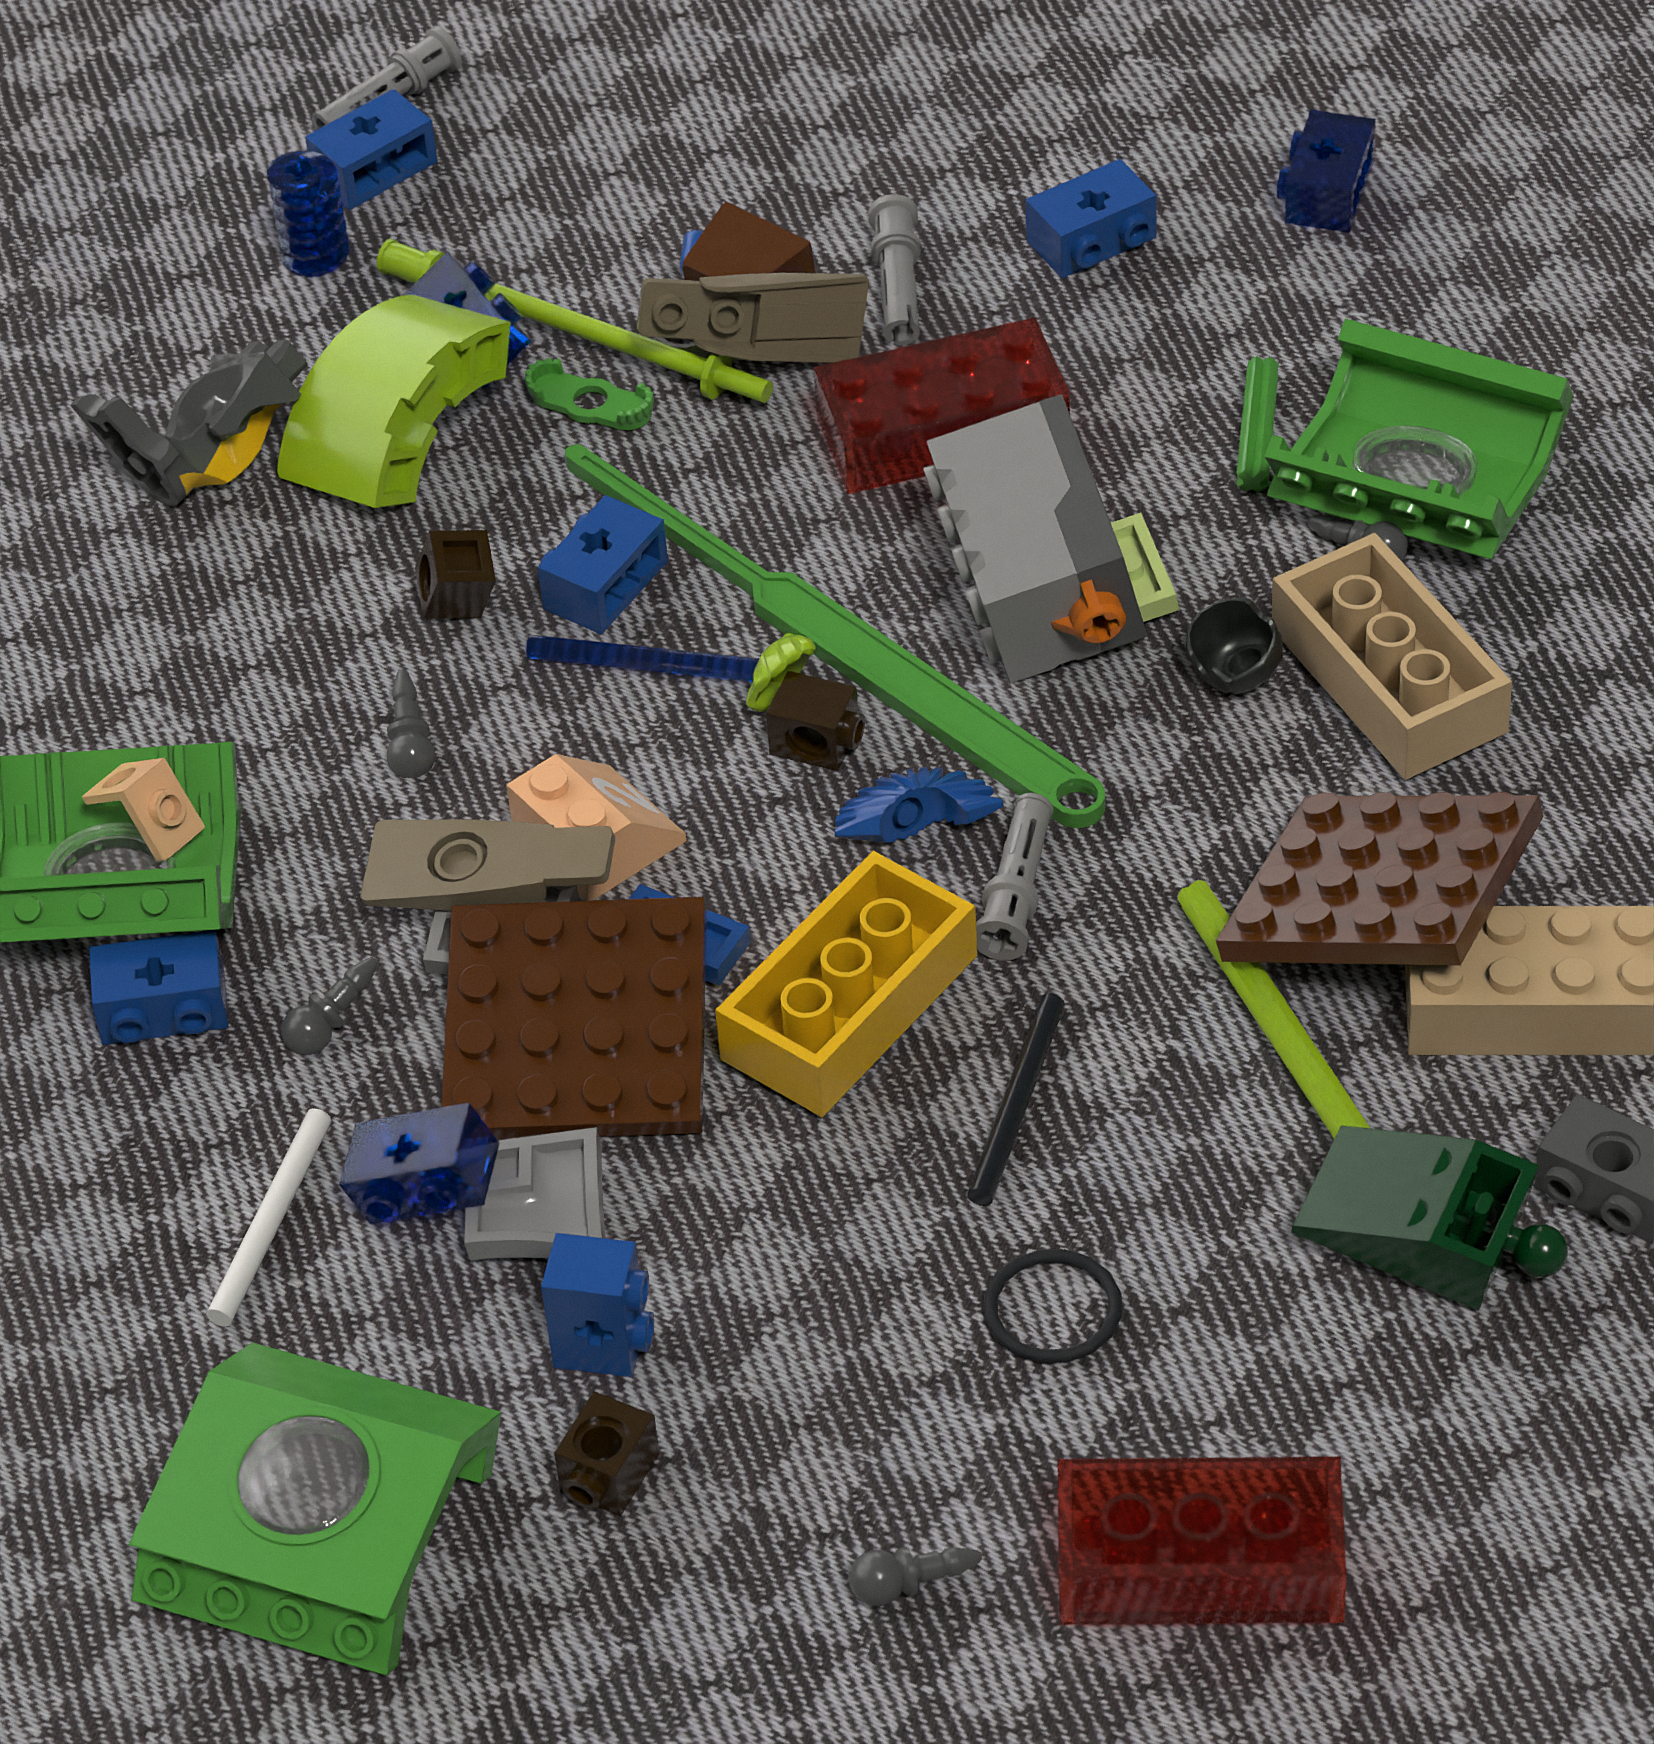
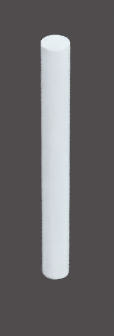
[206,1108,331,1327]

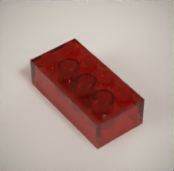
[813,317,1070,494]
[1058,1456,1347,1625]

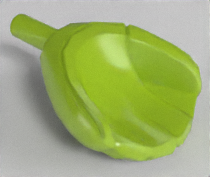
[746,633,816,712]

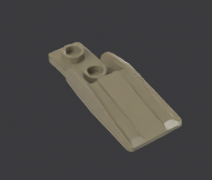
[637,273,869,363]
[360,819,615,911]

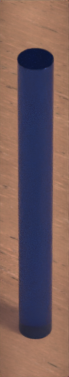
[526,635,759,682]

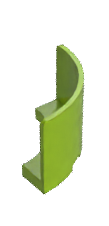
[277,295,511,508]

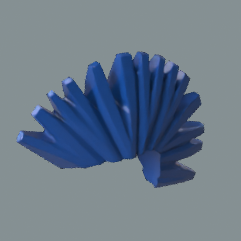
[834,767,1004,843]

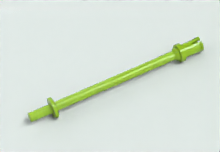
[376,238,773,403]

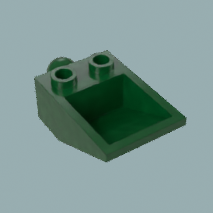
[1291,1125,1568,1311]

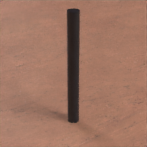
[967,993,1065,1206]

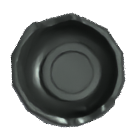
[1185,597,1283,694]

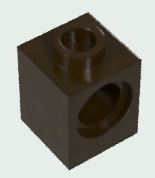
[415,530,496,619]
[766,671,865,771]
[554,1391,660,1517]

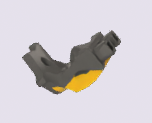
[70,340,308,506]

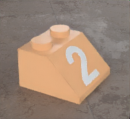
[506,754,686,901]

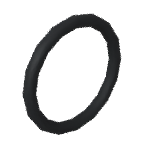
[984,1249,1122,1363]

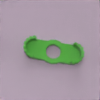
[525,358,654,431]

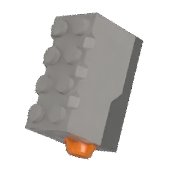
[923,394,1148,684]

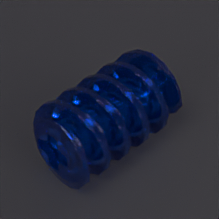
[267,151,350,278]

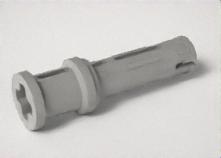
[312,26,462,130]
[868,194,921,346]
[976,793,1054,961]

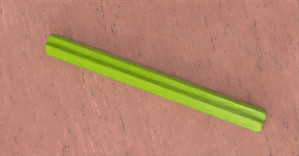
[1177,880,1370,1139]

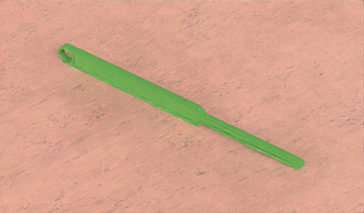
[565,444,1105,828]

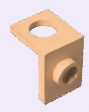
[82,758,205,861]

